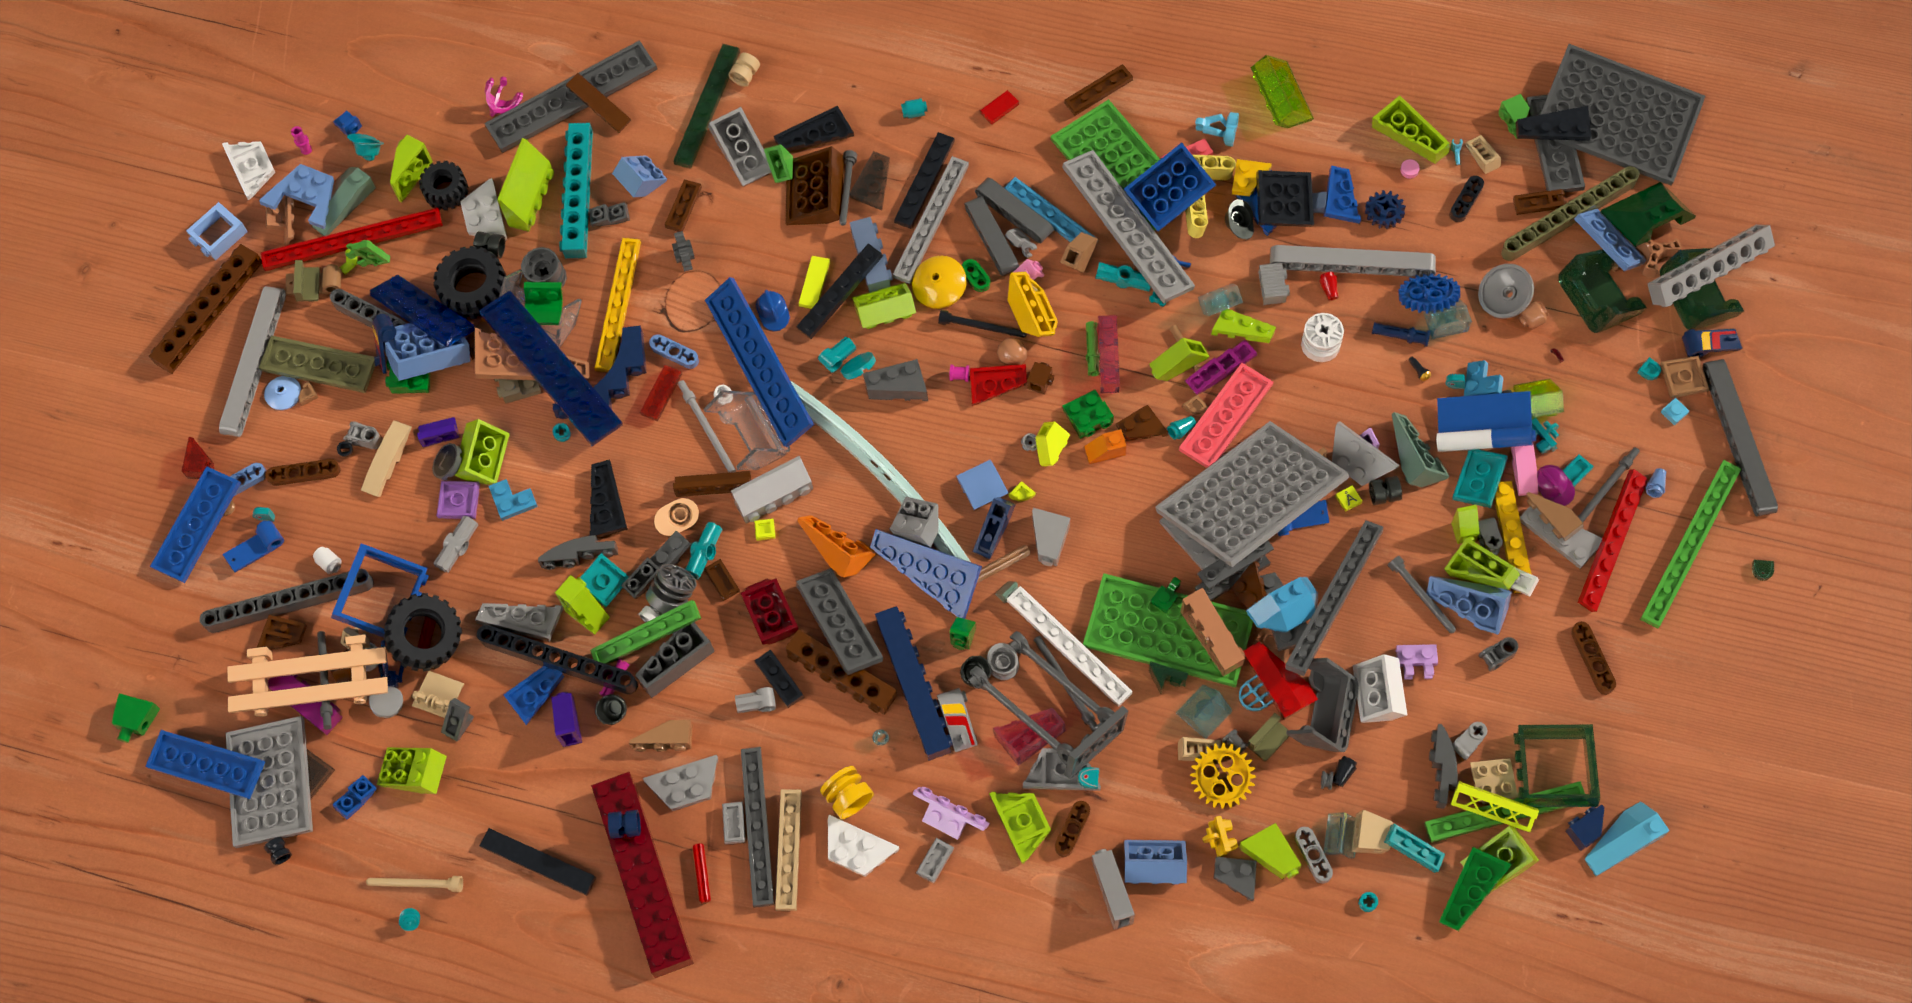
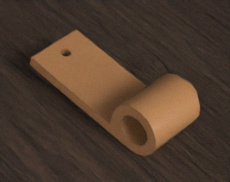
[285,264,341,295]

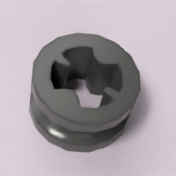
[1321,771,1333,790]

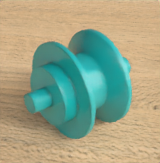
[399,908,420,931]

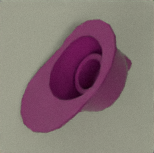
[1537,465,1575,506]

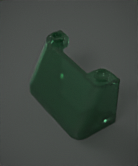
[1660,248,1744,330]
[1558,249,1647,333]

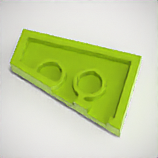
[1211,308,1276,343]

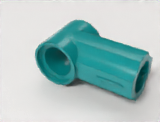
[818,337,857,373]

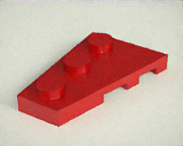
[970,364,1027,406]

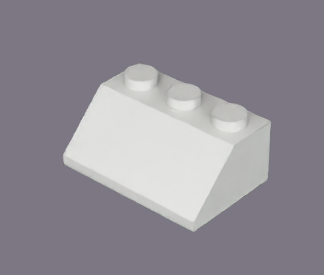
[1353,654,1407,723]

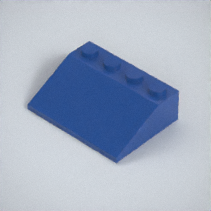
[1124,142,1216,232]

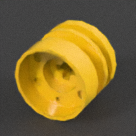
[820,766,874,819]

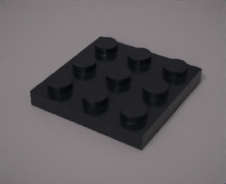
[1256,170,1314,227]

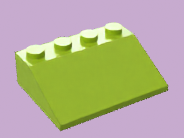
[497,138,554,232]

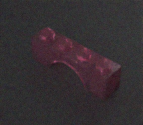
[1098,315,1120,393]

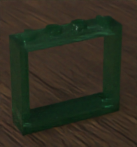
[1513,724,1600,807]

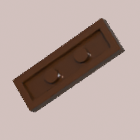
[665,179,702,232]

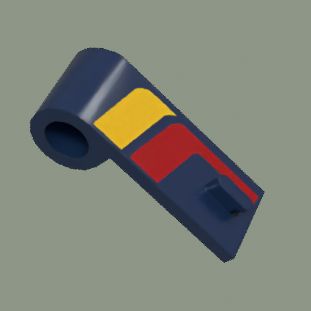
[372,314,397,374]
[1682,329,1742,358]

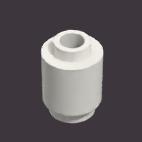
[313,547,342,574]

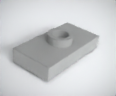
[722,802,745,845]
[916,838,954,884]

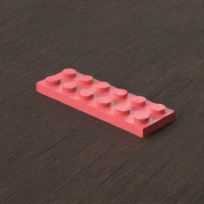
[1179,363,1273,468]

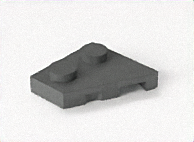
[1214,857,1257,901]

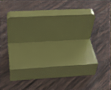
[293,260,320,302]
[1248,713,1289,761]

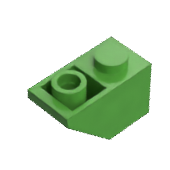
[1498,94,1530,139]

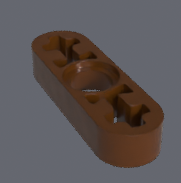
[1055,801,1090,857]

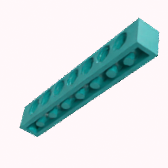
[559,123,593,259]

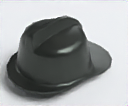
[1225,199,1254,240]

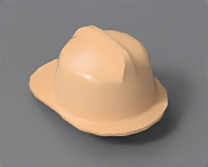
[654,498,699,536]

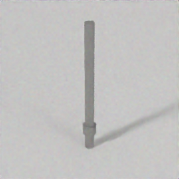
[678,380,736,472]

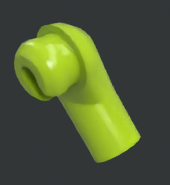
[339,249,358,275]

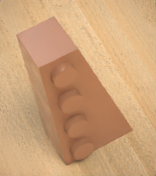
[1180,588,1245,676]

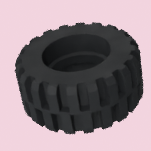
[433,246,508,319]
[384,593,462,671]

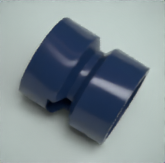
[608,809,641,839]

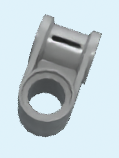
[343,421,383,450]
[1452,722,1487,761]

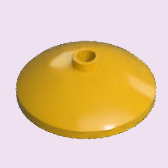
[912,256,967,309]

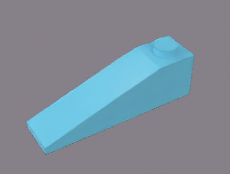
[1584,801,1670,876]

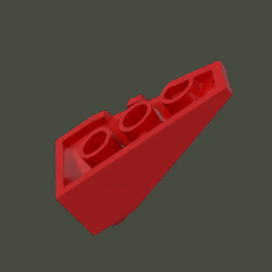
[1243,641,1318,720]

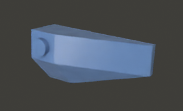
[1427,576,1512,634]

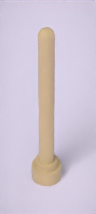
[366,876,463,892]

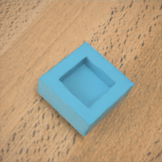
[1661,398,1689,425]

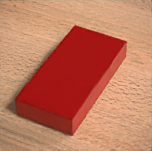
[980,90,1019,125]

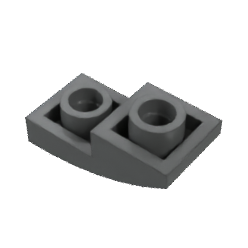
[588,202,630,226]

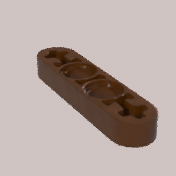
[265,459,341,486]
[1571,621,1616,695]

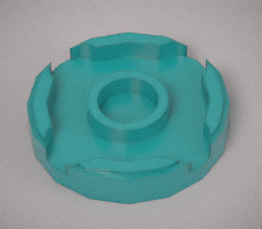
[840,352,876,380]

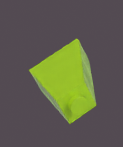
[1149,338,1209,381]
[1239,823,1301,879]

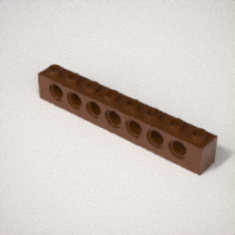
[149,244,262,374]

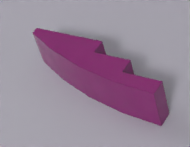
[1185,339,1257,395]

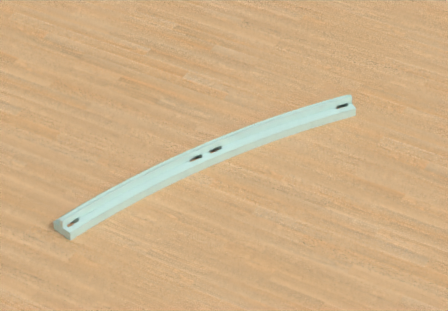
[791,381,971,562]

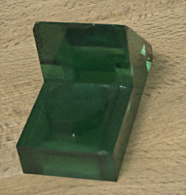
[1149,661,1188,694]

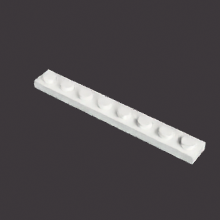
[1007,586,1132,707]

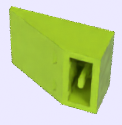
[377,747,447,794]

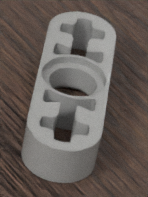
[1295,827,1333,884]

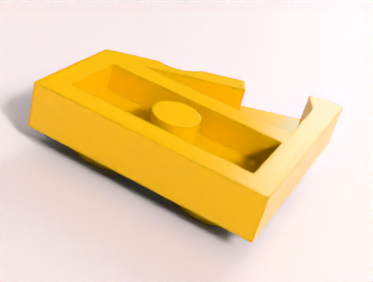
[1232,159,1272,197]

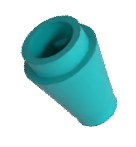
[1167,416,1196,440]

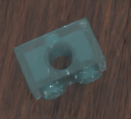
[1198,284,1243,316]

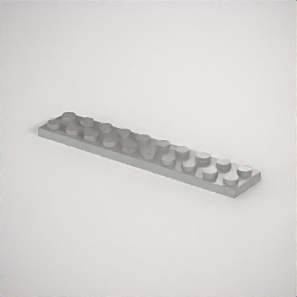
[1062,150,1195,304]

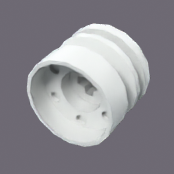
[1301,313,1344,362]

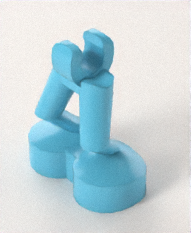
[1195,112,1239,147]

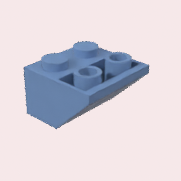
[612,155,667,197]

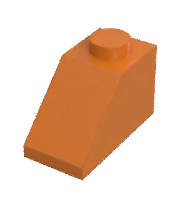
[1084,429,1127,464]

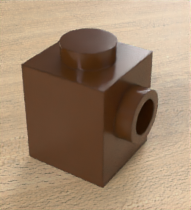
[1027,362,1055,395]

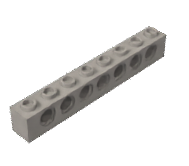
[1647,224,1775,307]

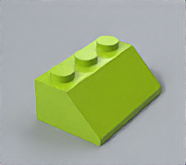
[852,283,916,329]
[455,419,510,485]

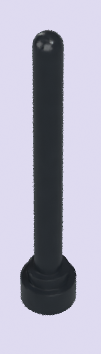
[938,309,1027,338]

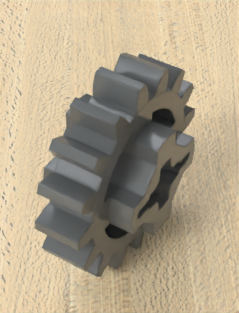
[672,231,695,272]

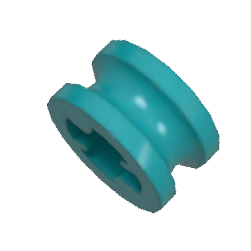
[552,423,571,442]
[1358,892,1378,912]

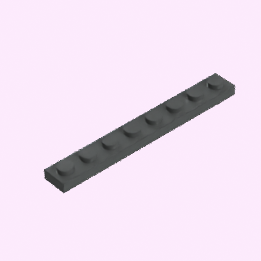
[741,747,774,908]

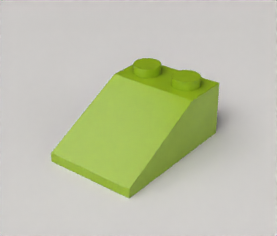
[390,135,433,203]
[1460,826,1539,894]

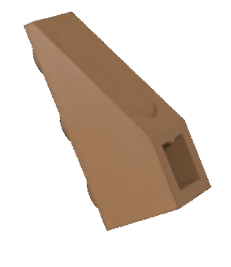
[1526,492,1584,541]
[629,720,693,752]

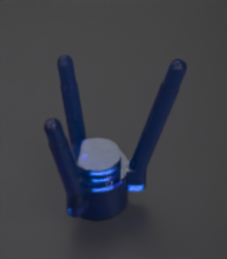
[378,640,404,688]

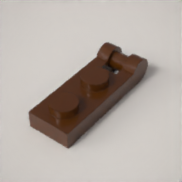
[1513,189,1567,215]

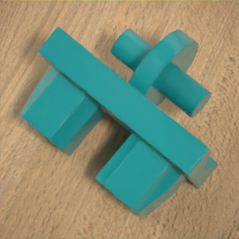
[1532,418,1559,454]

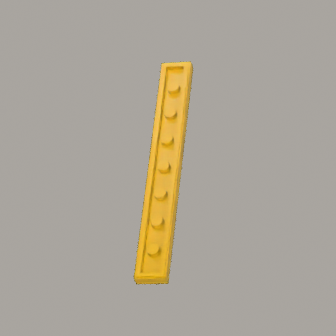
[594,238,641,372]

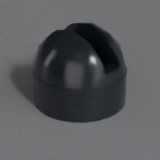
[337,441,353,457]

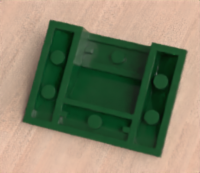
[1601,182,1696,247]

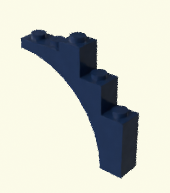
[552,325,647,421]

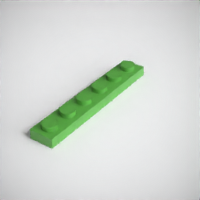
[590,600,701,664]

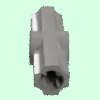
[433,516,478,573]

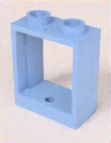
[186,202,248,261]

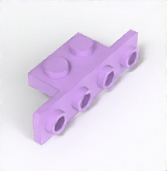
[913,787,990,840]

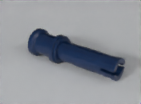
[1372,322,1431,347]

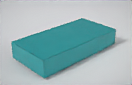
[1563,454,1594,487]

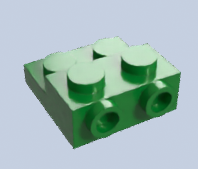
[385,359,430,394]
[1062,390,1114,439]

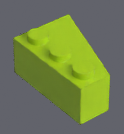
[1444,538,1520,590]
[555,575,610,635]

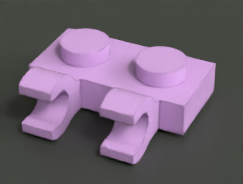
[1396,644,1438,680]

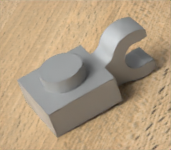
[1005,228,1037,258]

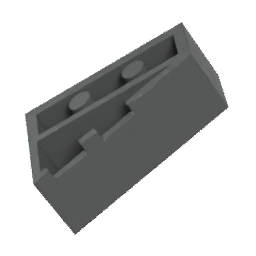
[863,359,928,401]

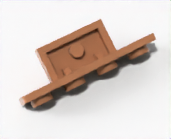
[266,195,295,246]

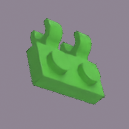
[345,240,390,267]

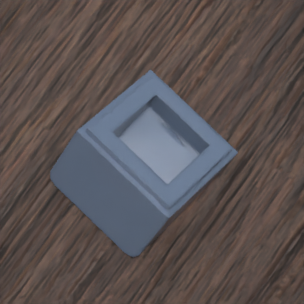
[1312,192,1327,214]

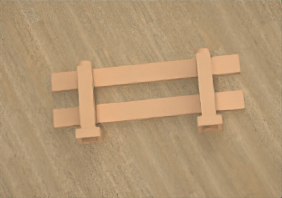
[228,635,388,717]

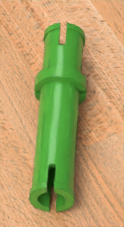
[1086,321,1100,376]

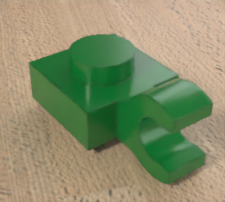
[1150,577,1181,614]

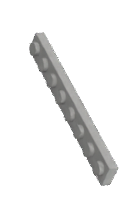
[893,156,969,284]

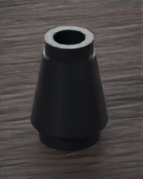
[1333,756,1357,787]

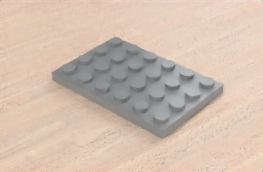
[226,716,313,848]

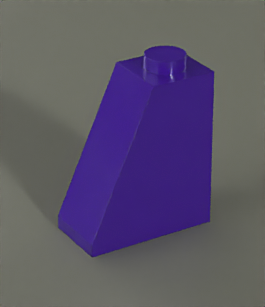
[551,692,582,747]

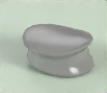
[987,643,1019,680]
[369,686,403,718]

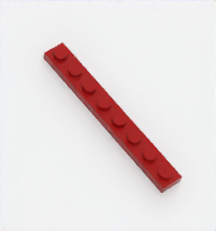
[1577,469,1648,612]

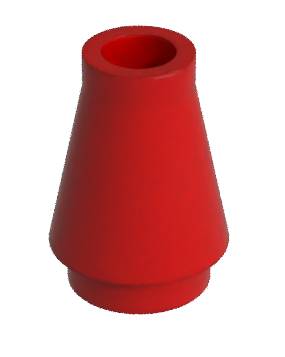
[1319,272,1339,301]

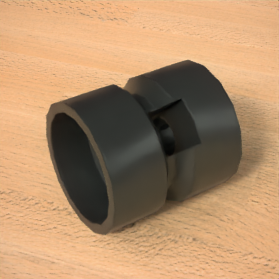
[473,231,506,259]
[1369,476,1402,505]

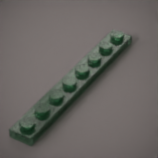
[673,44,740,169]

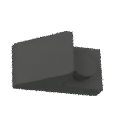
[441,698,474,741]

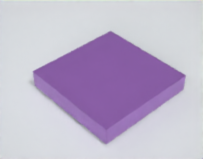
[437,481,480,519]

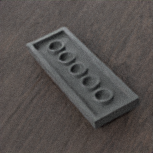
[1526,95,1585,193]
[796,568,883,675]

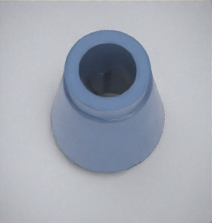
[1646,468,1666,498]

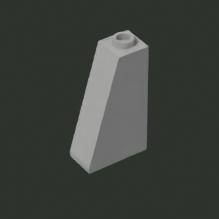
[1092,849,1135,930]

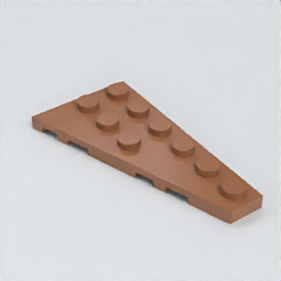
[475,328,589,382]

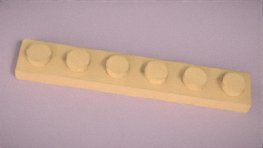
[775,789,802,911]

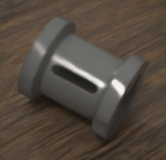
[1222,729,1249,754]

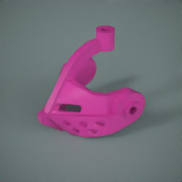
[485,77,523,117]

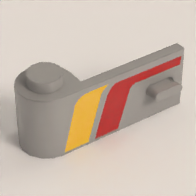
[937,688,978,752]

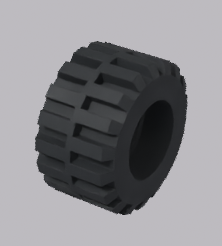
[419,160,469,211]

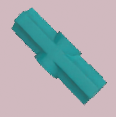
[1095,262,1151,291]
[685,522,723,580]

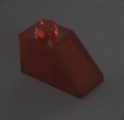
[182,437,214,479]

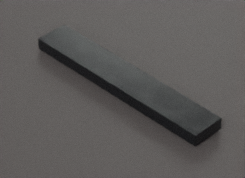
[479,828,596,896]

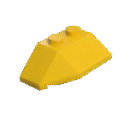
[1008,272,1058,337]

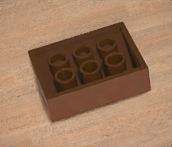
[785,146,844,225]

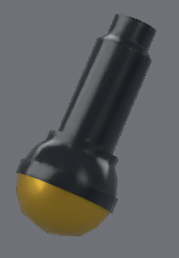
[1408,356,1431,381]

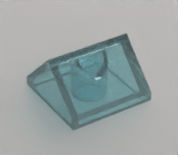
[1176,685,1233,739]

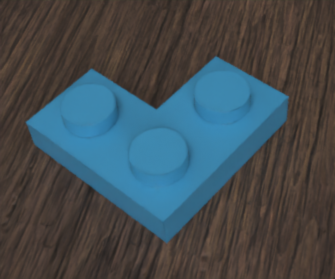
[1464,360,1503,396]
[489,479,538,521]

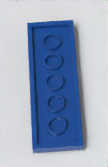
[150,466,241,583]
[145,730,265,799]

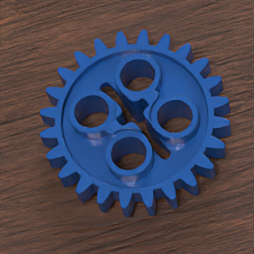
[1399,273,1460,314]

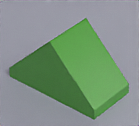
[764,144,793,183]

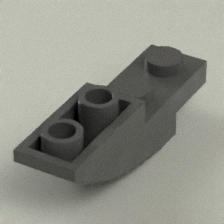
[621,531,692,599]
[538,535,618,570]
[1429,724,1458,809]

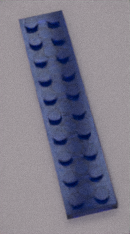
[479,291,623,446]

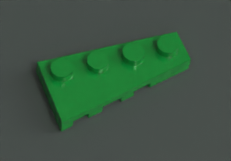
[1439,847,1512,932]

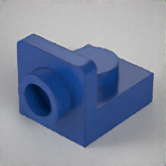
[333,111,362,136]

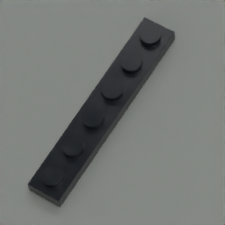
[894,132,955,229]
[796,243,883,339]

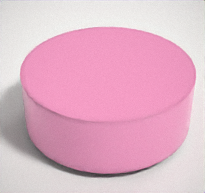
[1400,159,1419,179]

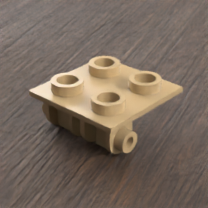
[412,671,464,718]
[1470,758,1518,804]

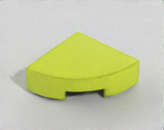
[1009,481,1036,501]

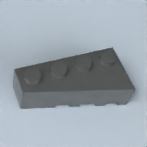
[636,622,715,698]

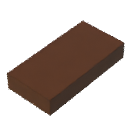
[704,559,740,601]

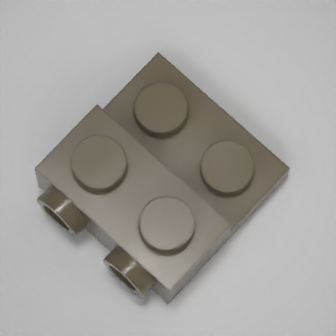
[494,379,542,403]

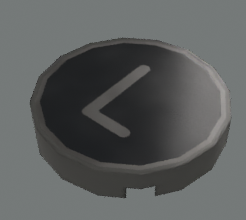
[432,443,462,481]

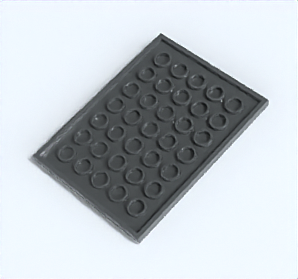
[1540,44,1705,186]

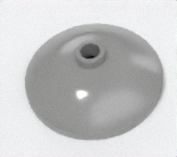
[1478,264,1534,319]

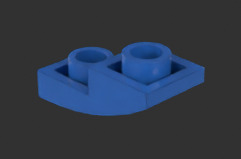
[333,775,377,820]

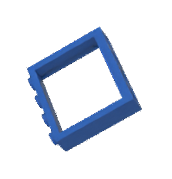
[331,543,429,638]

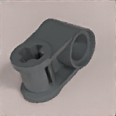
[1478,517,1503,556]
[1478,637,1518,672]

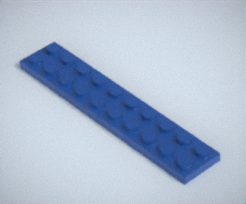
[705,277,814,447]

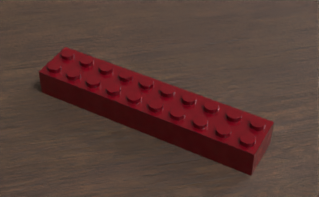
[591,772,694,978]

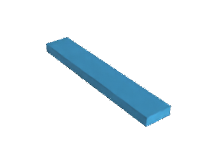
[1004,177,1098,242]

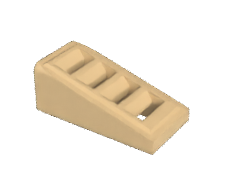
[1465,135,1501,174]
[1178,737,1221,761]

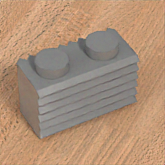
[1258,263,1290,305]

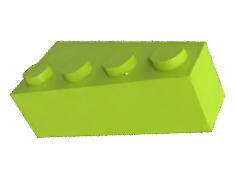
[1372,95,1450,164]

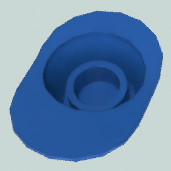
[756,290,790,331]

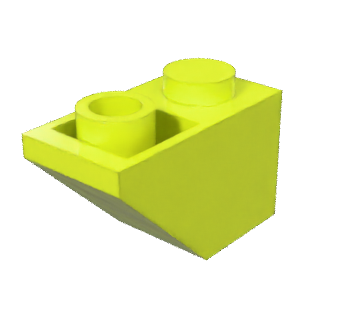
[1035,421,1070,467]

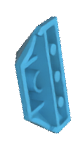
[1246,577,1318,632]

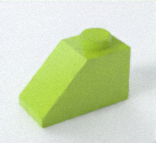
[1451,505,1479,544]

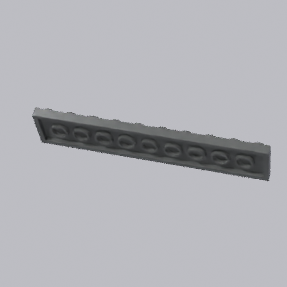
[484,40,657,153]

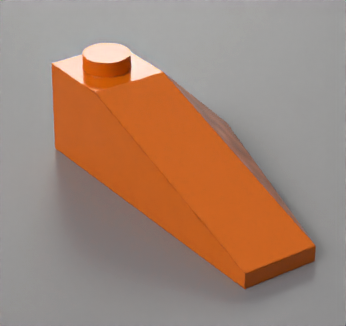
[797,515,876,577]

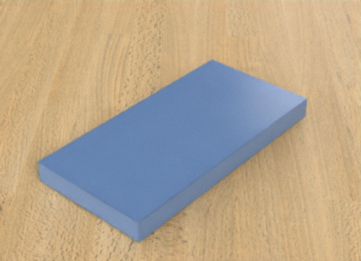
[1574,209,1647,271]

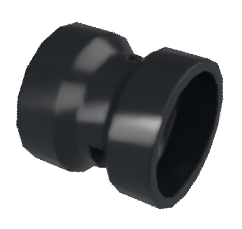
[264,837,292,865]

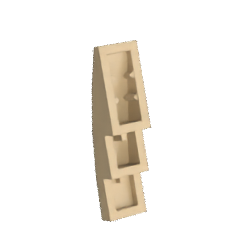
[361,420,412,497]

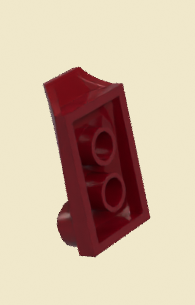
[741,578,798,645]

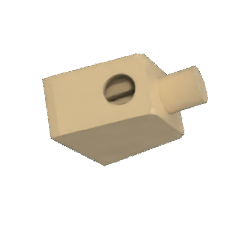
[1351,810,1393,854]

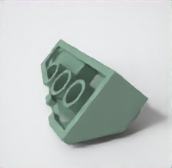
[312,167,376,236]

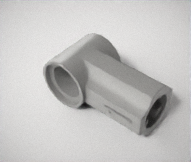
[735,687,776,713]

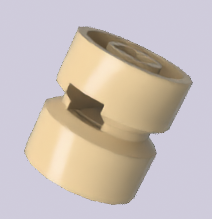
[728,52,760,87]

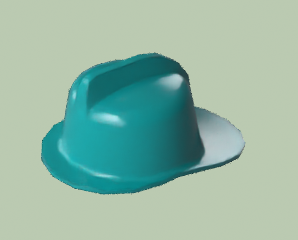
[347,134,384,161]

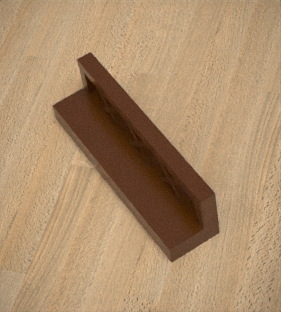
[673,471,751,497]

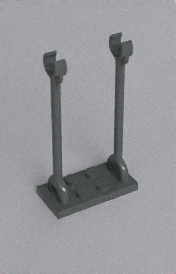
[968,631,1128,779]

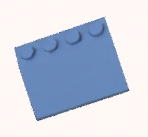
[383,313,470,381]

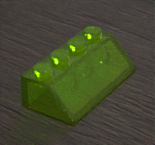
[1250,55,1314,128]

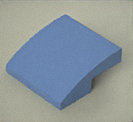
[956,460,1008,510]

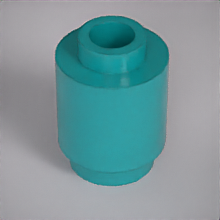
[901,98,928,119]

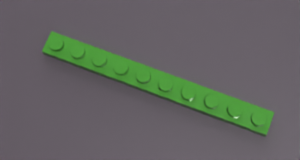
[1640,460,1741,629]

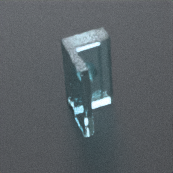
[1324,812,1356,859]

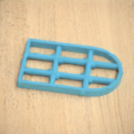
[1239,675,1273,711]

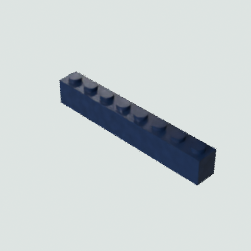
[875,606,953,761]

